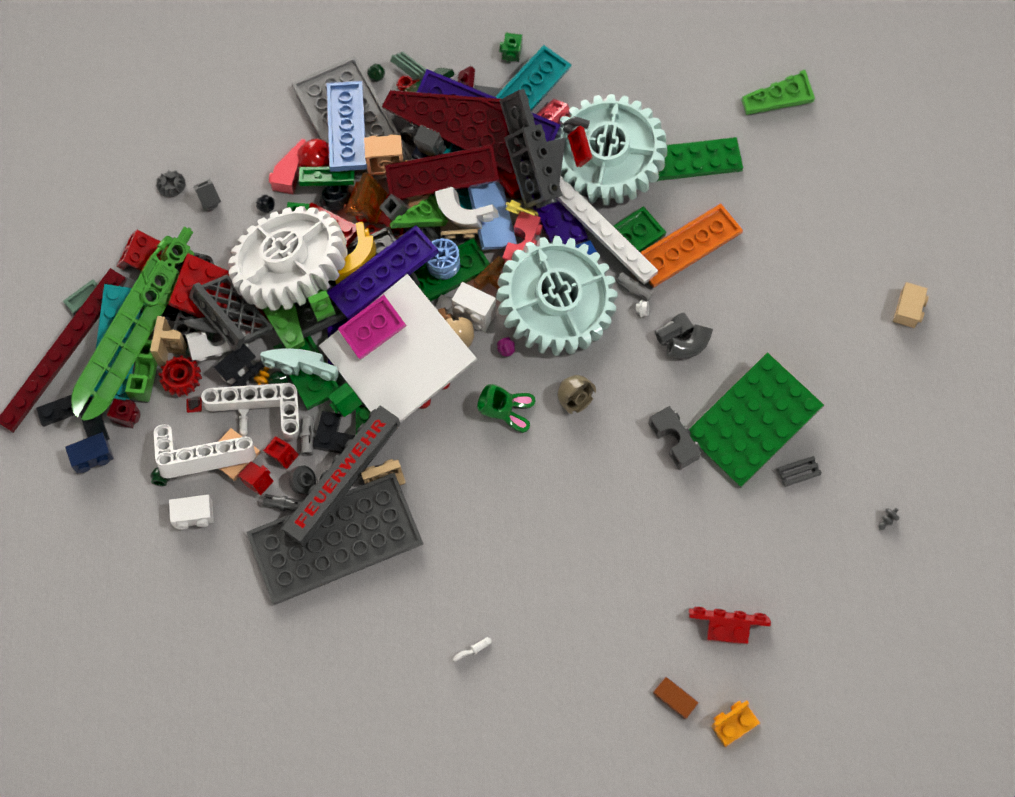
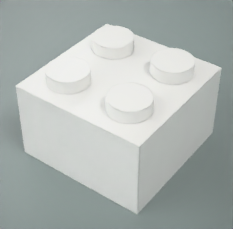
[451,282,496,332]

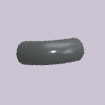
[666,324,713,359]

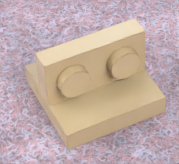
[150,316,187,366]

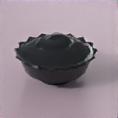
[319,185,354,211]

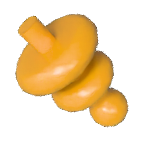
[253,365,270,385]

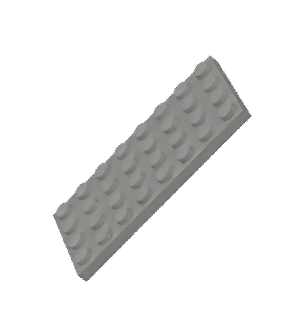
[292,56,413,195]

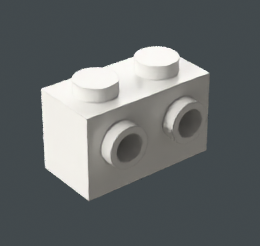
[169,494,214,530]

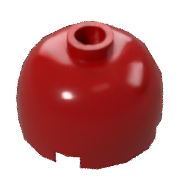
[297,139,330,167]

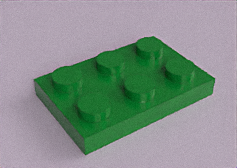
[613,206,666,252]

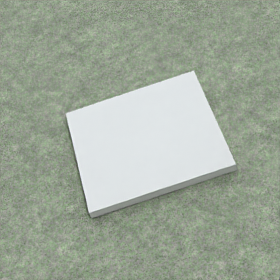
[319,274,477,423]

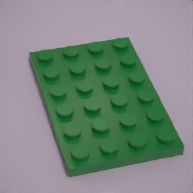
[689,352,824,488]

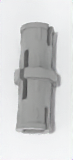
[616,272,654,301]
[300,416,315,456]

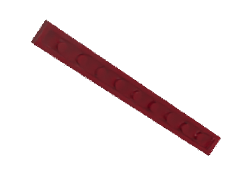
[0,268,127,433]

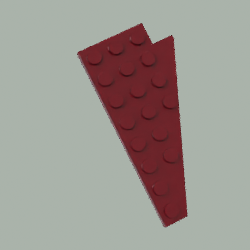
[382,90,518,175]

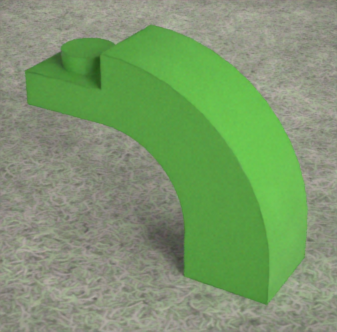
[308,289,336,322]

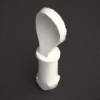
[237,409,249,437]
[453,637,492,663]

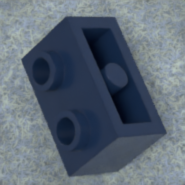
[65,432,114,473]

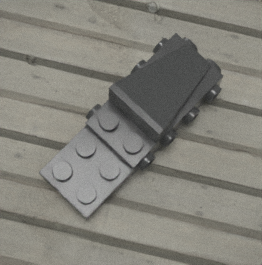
[499,89,565,209]

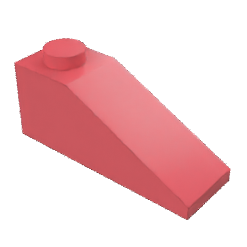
[269,139,306,195]

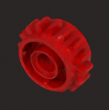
[159,355,202,397]

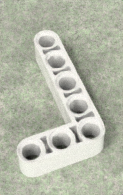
[201,383,300,442]
[154,424,256,478]

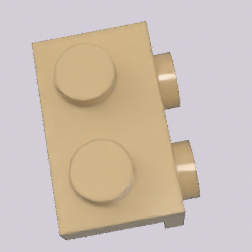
[361,459,406,486]

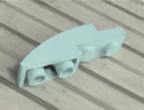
[260,349,339,381]

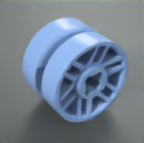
[426,238,460,279]

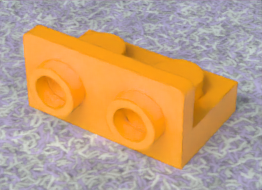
[711,700,760,747]

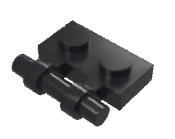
[214,344,265,387]

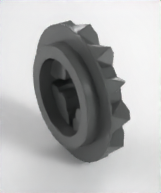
[156,170,186,197]

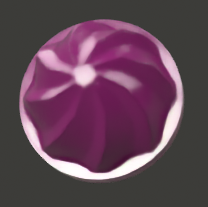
[497,337,515,357]

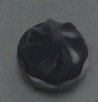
[256,195,275,213]

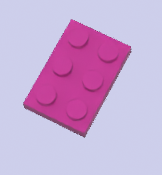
[338,295,407,360]

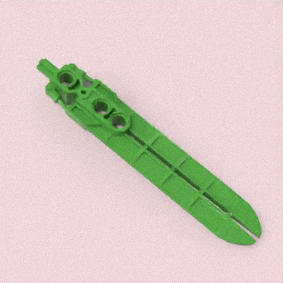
[71,226,194,421]

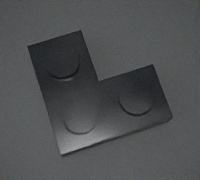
[313,411,355,454]

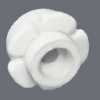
[636,300,649,318]

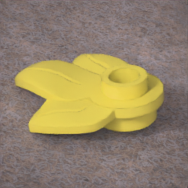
[505,200,538,216]

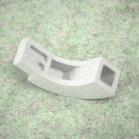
[435,187,499,230]

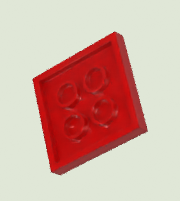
[167,253,232,318]

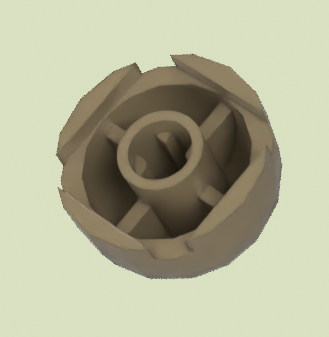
[557,375,596,414]

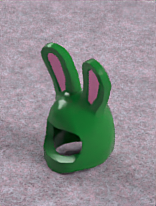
[477,384,536,433]

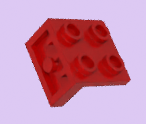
[117,229,162,271]

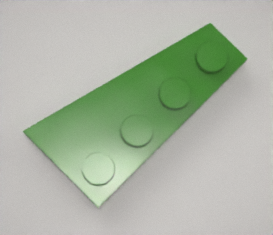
[741,69,815,115]
[262,303,306,349]

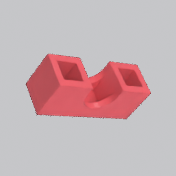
[502,211,543,266]

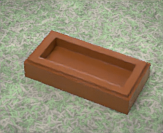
[653,677,699,720]

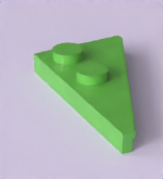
[390,194,448,228]

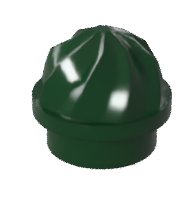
[368,63,385,82]
[269,370,288,384]
[150,467,170,486]

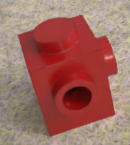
[238,461,274,495]

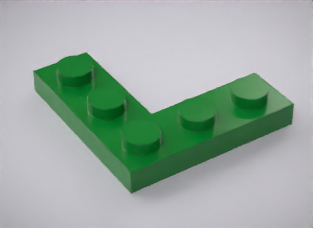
[299,167,355,186]

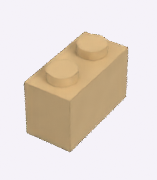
[893,282,929,328]

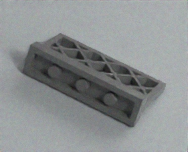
[189,274,273,351]

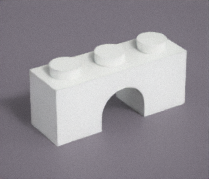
[185,322,248,361]

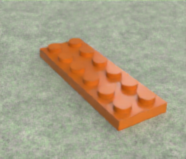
[640,204,743,288]

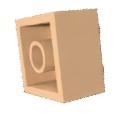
[364,134,404,176]

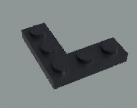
[36,395,110,440]

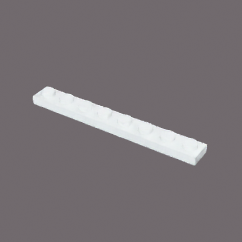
[556,176,658,284]

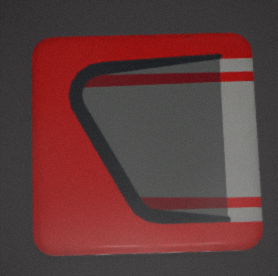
[187,397,202,413]

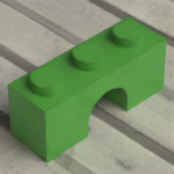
[125,340,158,402]

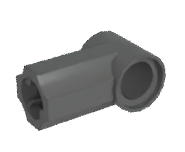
[655,312,694,346]

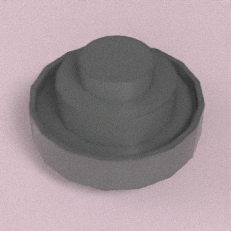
[289,465,317,495]

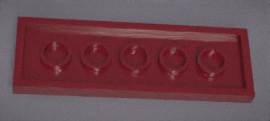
[385,145,500,200]

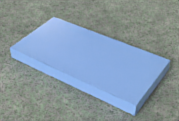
[468,182,517,250]

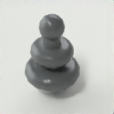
[878,508,899,530]

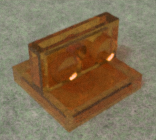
[345,173,388,224]

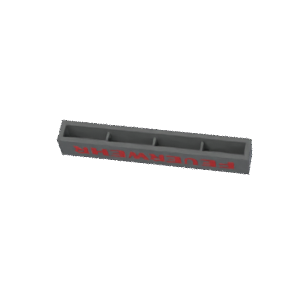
[282,405,401,547]

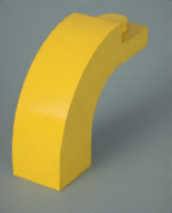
[335,222,376,284]

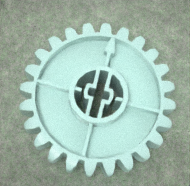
[554,94,667,205]
[496,236,618,356]

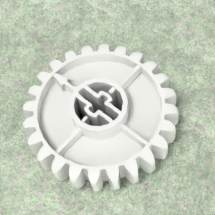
[228,206,348,311]

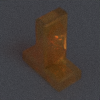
[473,256,504,291]

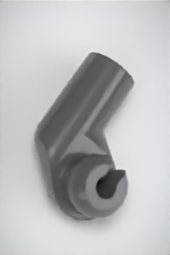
[563,117,590,134]

